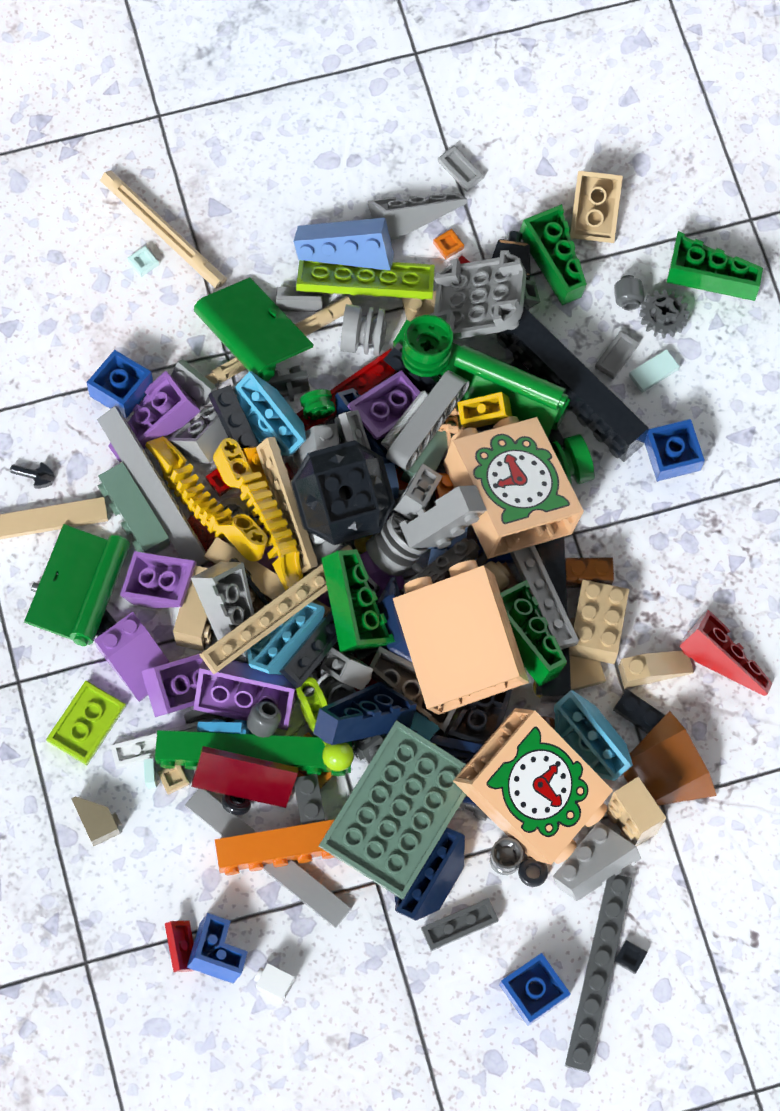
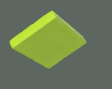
[46,680,126,766]

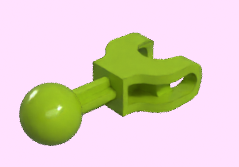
[296,677,354,771]

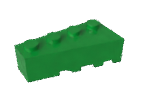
[321,549,395,652]

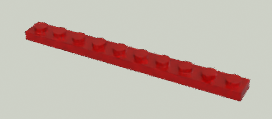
[205,348,398,497]

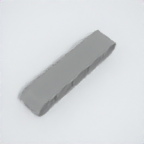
[386,370,469,471]

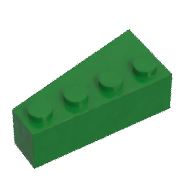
[519,204,587,306]
[666,231,763,301]
[500,580,567,686]

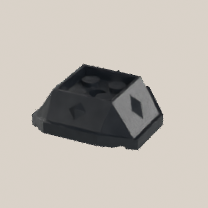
[290,440,395,545]

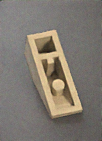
[618,651,694,689]

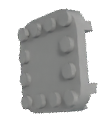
[430,250,526,339]

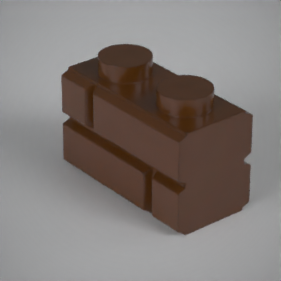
[565,557,614,588]

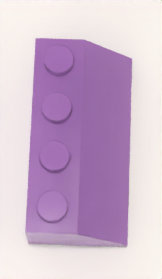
[193,661,297,730]

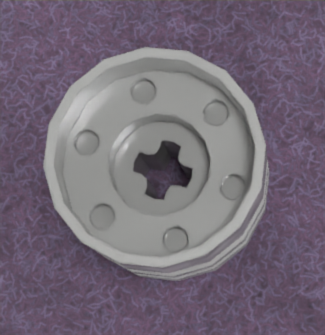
[340,304,387,356]
[366,513,429,577]

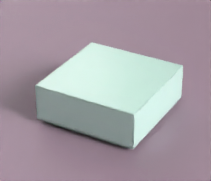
[127,246,159,277]
[143,758,156,788]

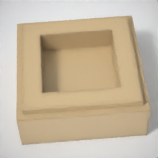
[158,765,190,795]

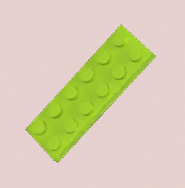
[296,260,435,300]

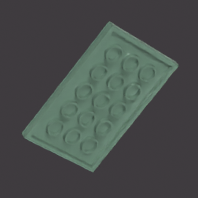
[318,720,466,899]

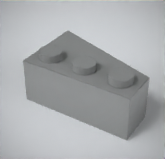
[399,485,487,549]
[552,821,641,901]

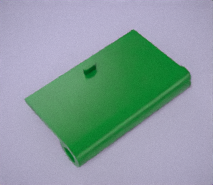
[194,277,314,381]
[454,345,569,438]
[24,524,131,647]

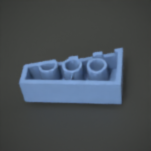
[293,218,394,270]

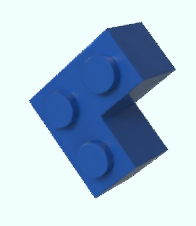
[187,913,248,984]

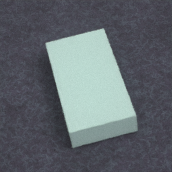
[629,349,680,393]

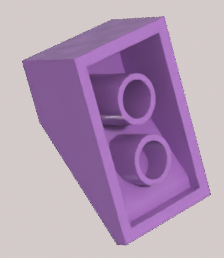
[347,370,420,440]
[120,551,196,608]
[94,612,170,702]
[141,653,203,717]

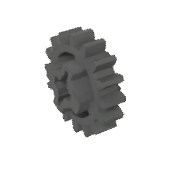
[639,289,690,339]

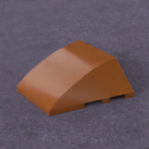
[623,711,717,806]

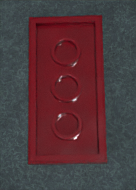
[191,746,298,808]

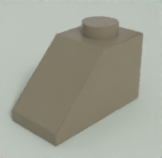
[71,796,122,846]

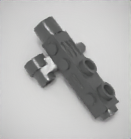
[400,538,480,595]

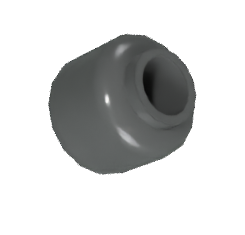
[614,275,645,311]
[246,701,282,738]

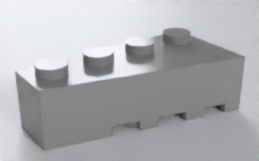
[191,562,254,661]

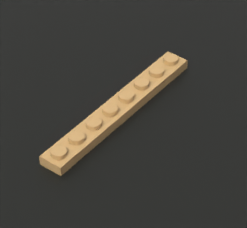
[199,544,353,674]

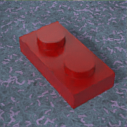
[165,920,195,972]

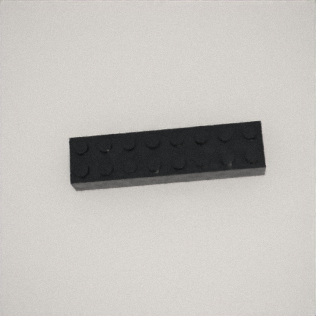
[497,306,649,462]

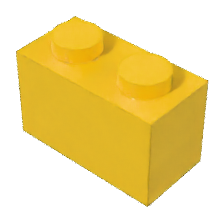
[457,392,512,428]

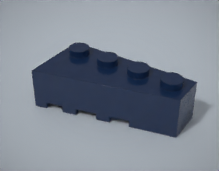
[313,682,417,745]

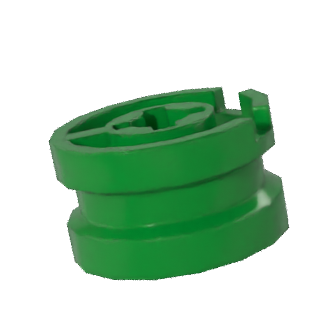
[300,389,335,420]

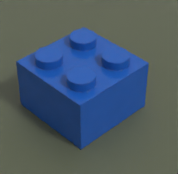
[86,349,153,419]
[644,419,705,482]
[499,953,571,1026]

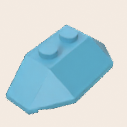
[235,371,306,456]
[247,602,325,674]
[554,690,633,781]

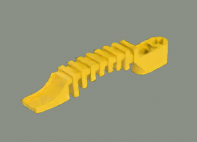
[145,436,268,561]
[213,438,304,590]

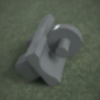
[266,365,310,402]

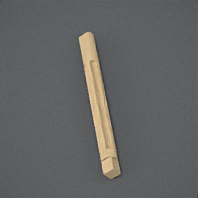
[100,171,227,289]
[205,296,353,384]

